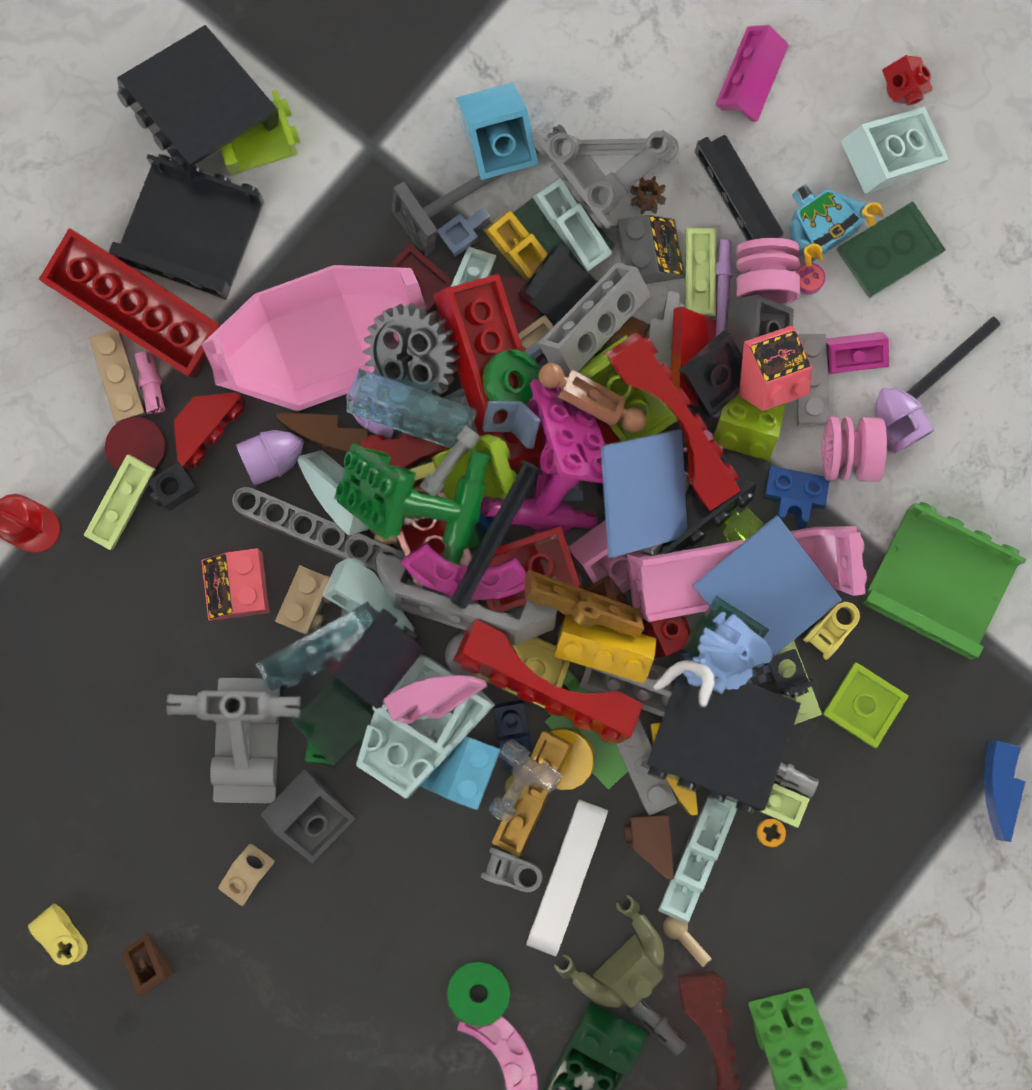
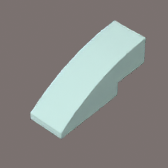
[532,178,613,271]
[297,450,369,535]

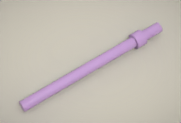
[712,239,734,418]

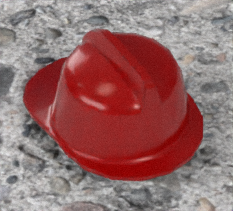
[0,494,60,553]

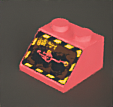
[739,326,812,411]
[202,548,270,621]

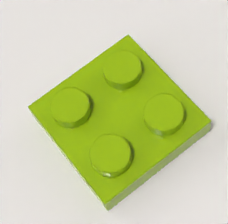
[822,662,909,748]

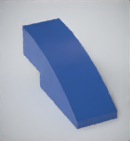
[984,740,1026,842]

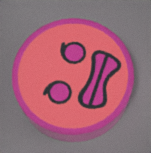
[796,263,825,294]

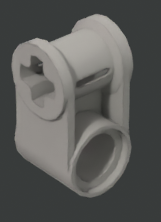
[481,847,543,892]

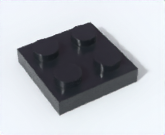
[679,331,743,418]

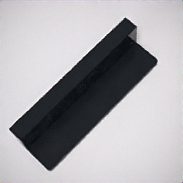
[694,135,784,241]

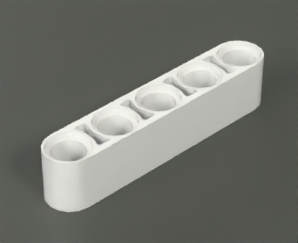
[526,799,608,957]

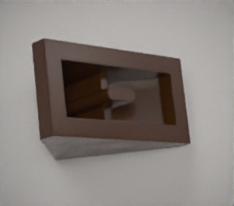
[121,934,175,997]

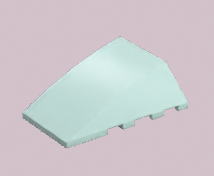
[356,654,495,799]

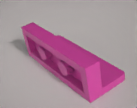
[715,25,788,121]

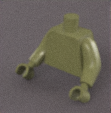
[554,895,664,1008]

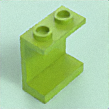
[221,90,301,176]

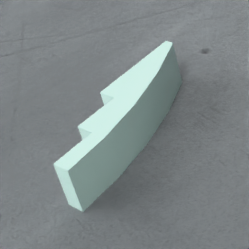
[658,798,737,924]

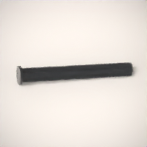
[451,460,543,609]

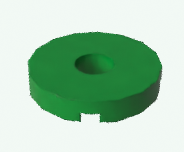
[482,350,539,412]
[446,962,510,1028]

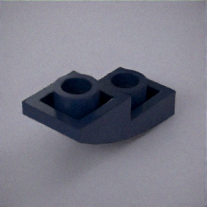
[493,700,533,771]

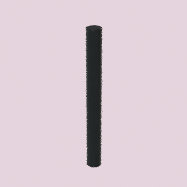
[906,317,1000,399]

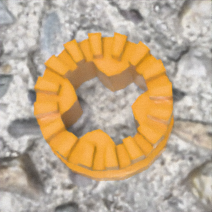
[756,818,786,847]

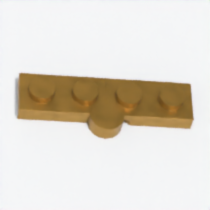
[523,570,644,638]
[492,730,573,858]

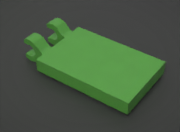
[544,670,652,790]

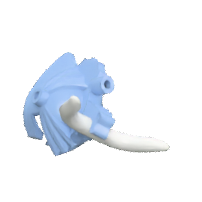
[654,611,772,707]

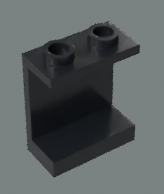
[518,244,598,324]
[322,606,425,709]

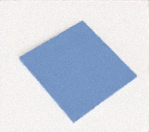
[601,429,688,558]
[693,515,842,668]

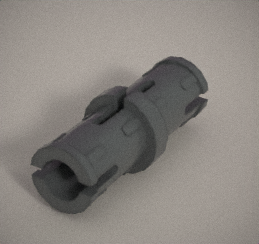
[628,999,689,1057]

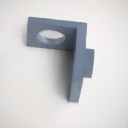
[482,401,540,448]

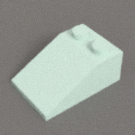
[841,106,949,194]

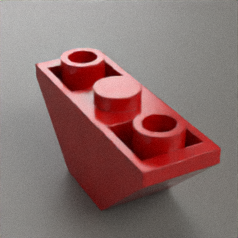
[174,392,245,471]

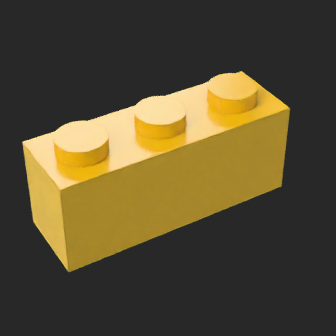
[554,615,656,684]

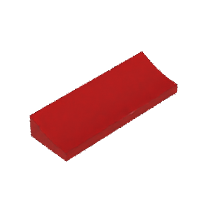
[38,228,221,378]
[433,274,546,467]

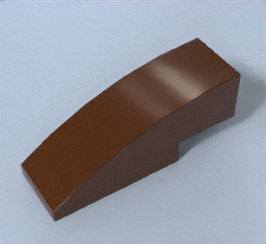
[276,412,370,455]

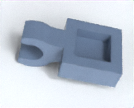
[437,208,491,257]

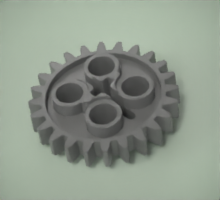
[363,303,460,404]

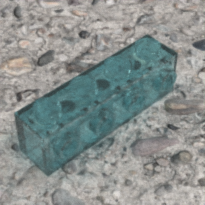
[346,369,477,449]
[256,601,375,692]

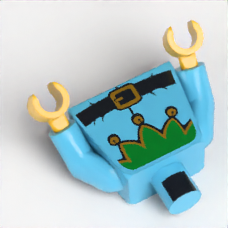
[790,184,884,267]

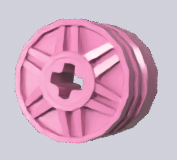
[736,238,800,304]
[821,416,887,482]

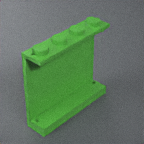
[861,502,1026,660]

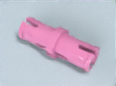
[134,351,166,414]

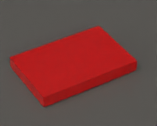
[671,307,716,409]

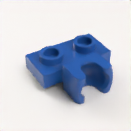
[764,466,830,529]

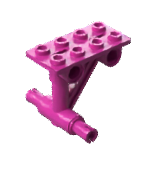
[480,379,605,531]

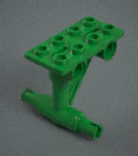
[336,443,491,565]

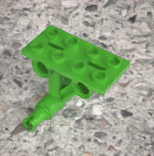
[748,988,848,1090]

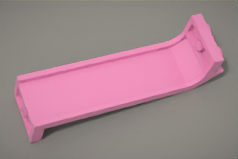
[627,526,867,622]

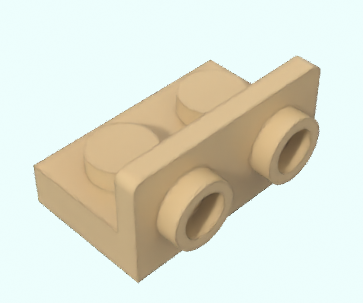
[275,565,331,636]

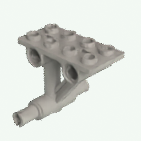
[531,129,679,229]
[167,678,300,803]

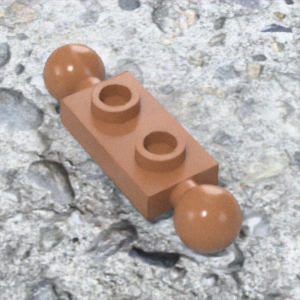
[539,363,646,433]

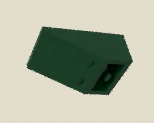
[543,1002,646,1090]

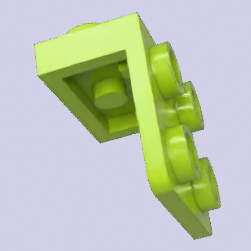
[713,393,786,461]
[433,434,517,500]

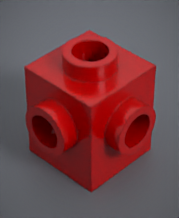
[882,55,933,106]
[643,615,693,658]

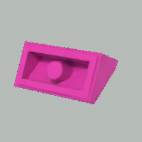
[826,332,889,374]

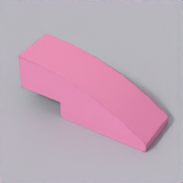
[383,675,487,724]

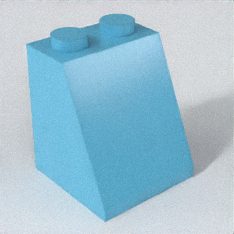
[456,82,539,180]
[421,736,501,810]

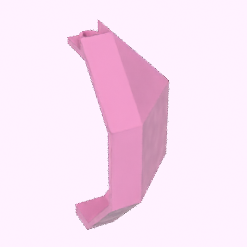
[201,265,426,411]

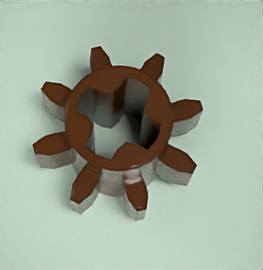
[630,176,666,215]

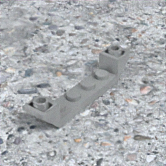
[376,553,558,646]

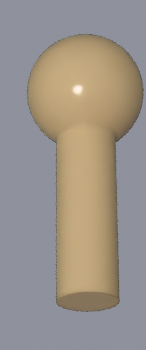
[663,916,712,967]

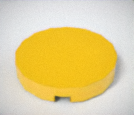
[549,727,595,790]

